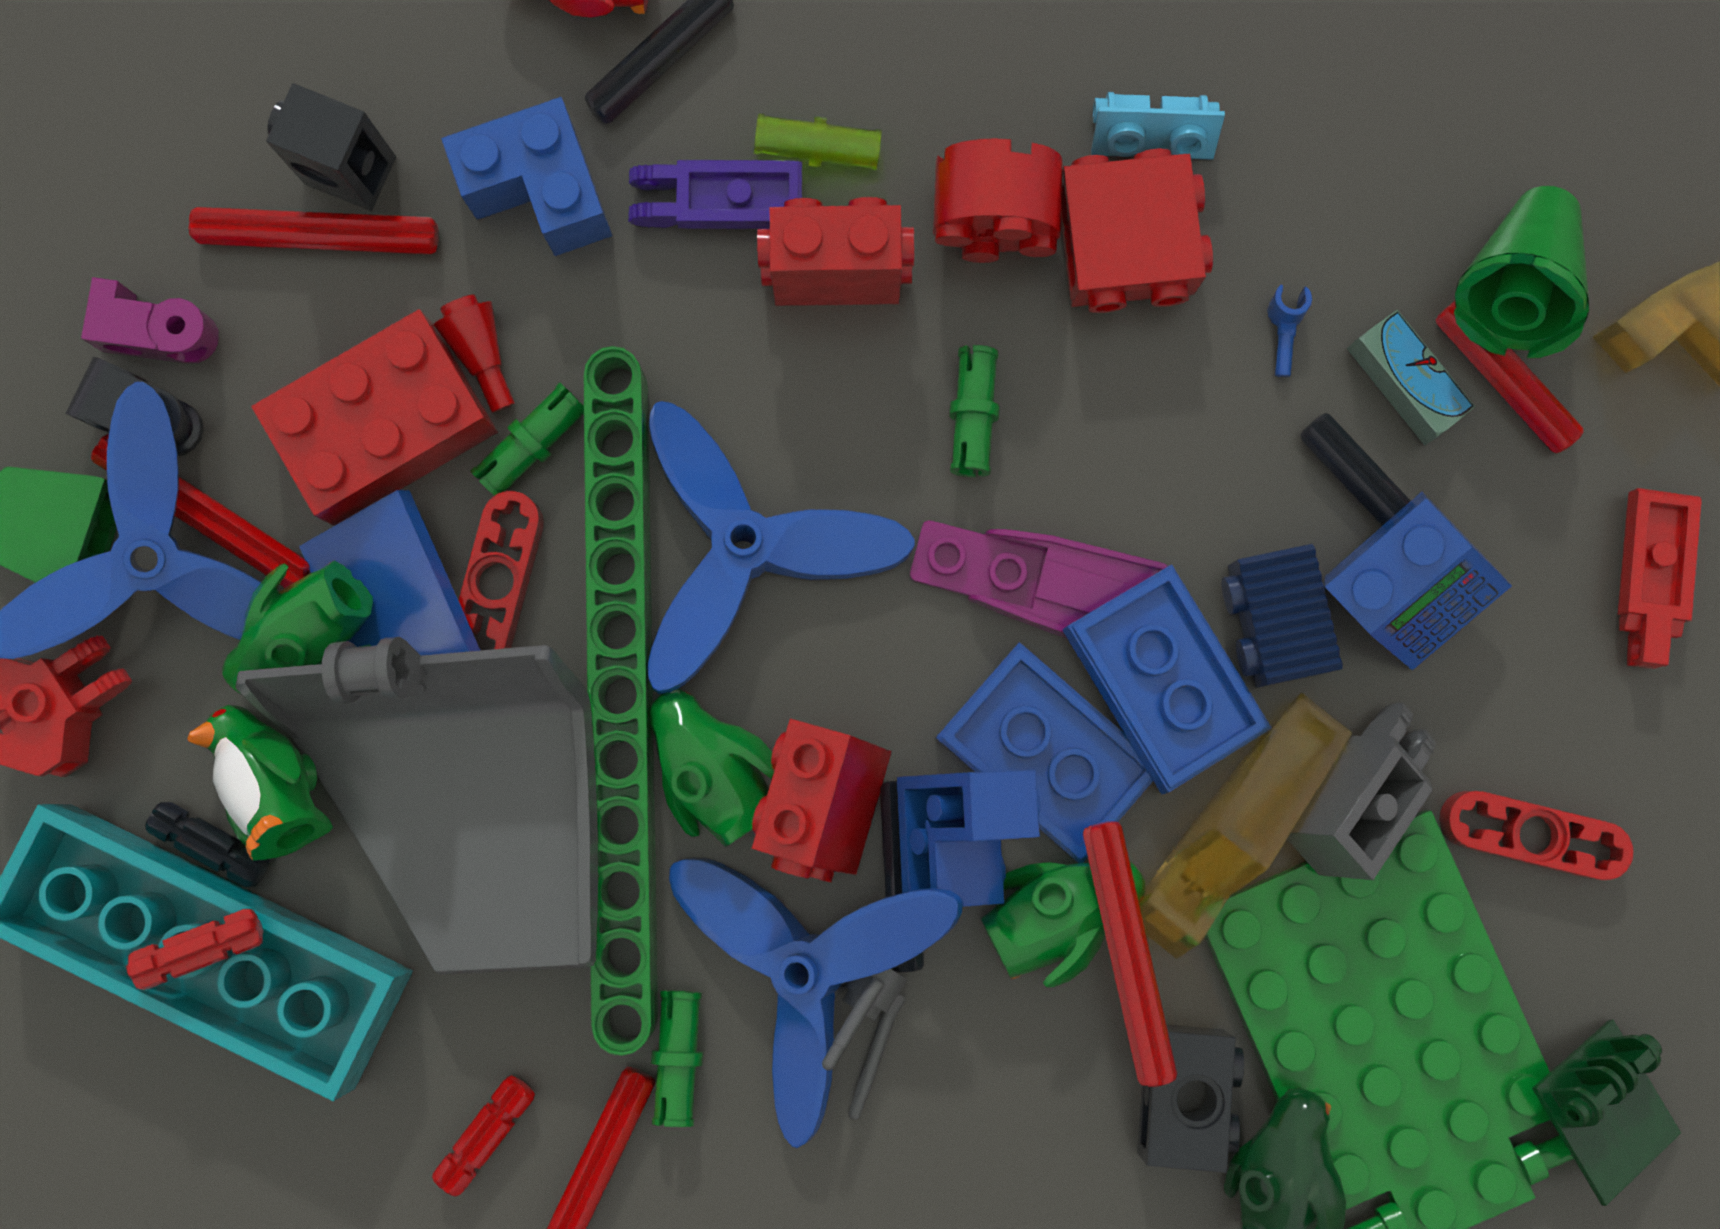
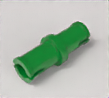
[949,345,1000,477]
[470,382,584,496]
[651,990,703,1127]

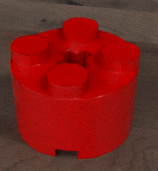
[933,138,1063,263]

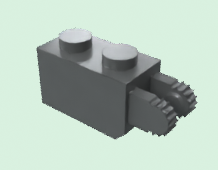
[1281,701,1436,880]

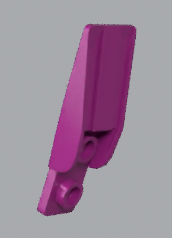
[910,520,1168,638]

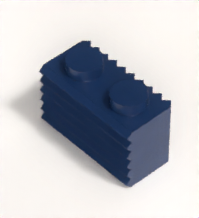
[1221,544,1343,688]

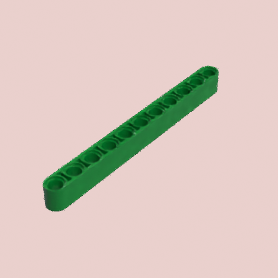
[583,346,658,1056]

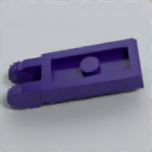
[628,160,802,229]

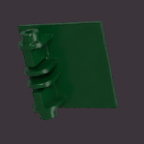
[1532,1019,1681,1206]

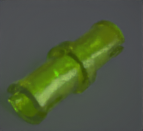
[754,113,882,170]

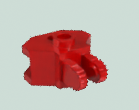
[0,635,132,777]

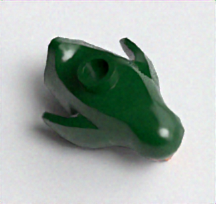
[1224,1088,1346,1229]

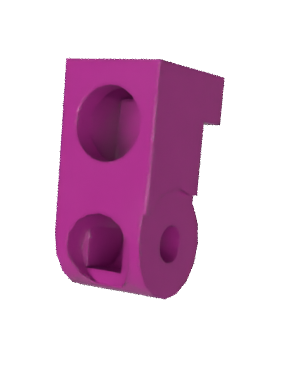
[81,277,219,364]

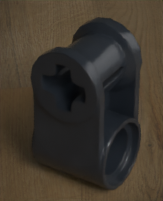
[65,357,204,456]

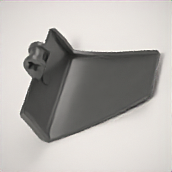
[236,637,598,975]

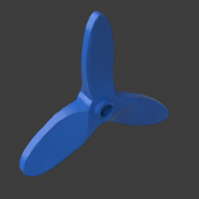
[0,382,261,659]
[648,401,915,694]
[669,857,963,1148]

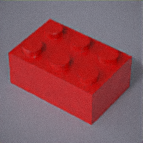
[251,309,498,526]

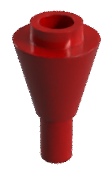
[433,294,515,413]

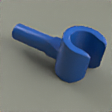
[1267,285,1312,377]

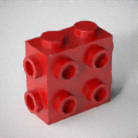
[1061,148,1213,313]
[757,197,914,306]
[751,719,892,882]

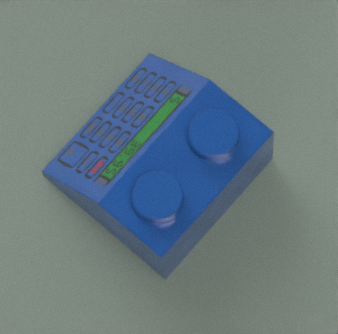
[1325,492,1512,670]

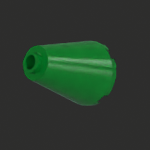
[1454,186,1589,358]

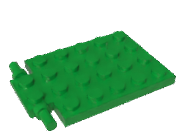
[1193,810,1574,1229]

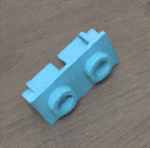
[1091,92,1225,160]

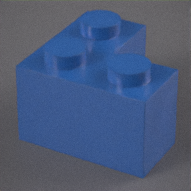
[441,97,613,256]
[897,770,1041,907]

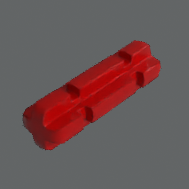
[126,908,264,990]
[432,1075,535,1197]

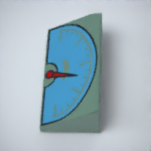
[1347,310,1476,446]

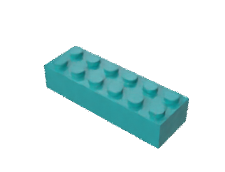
[0,804,413,1102]

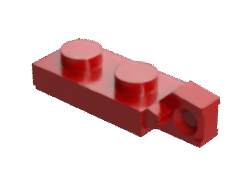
[1618,488,1702,669]

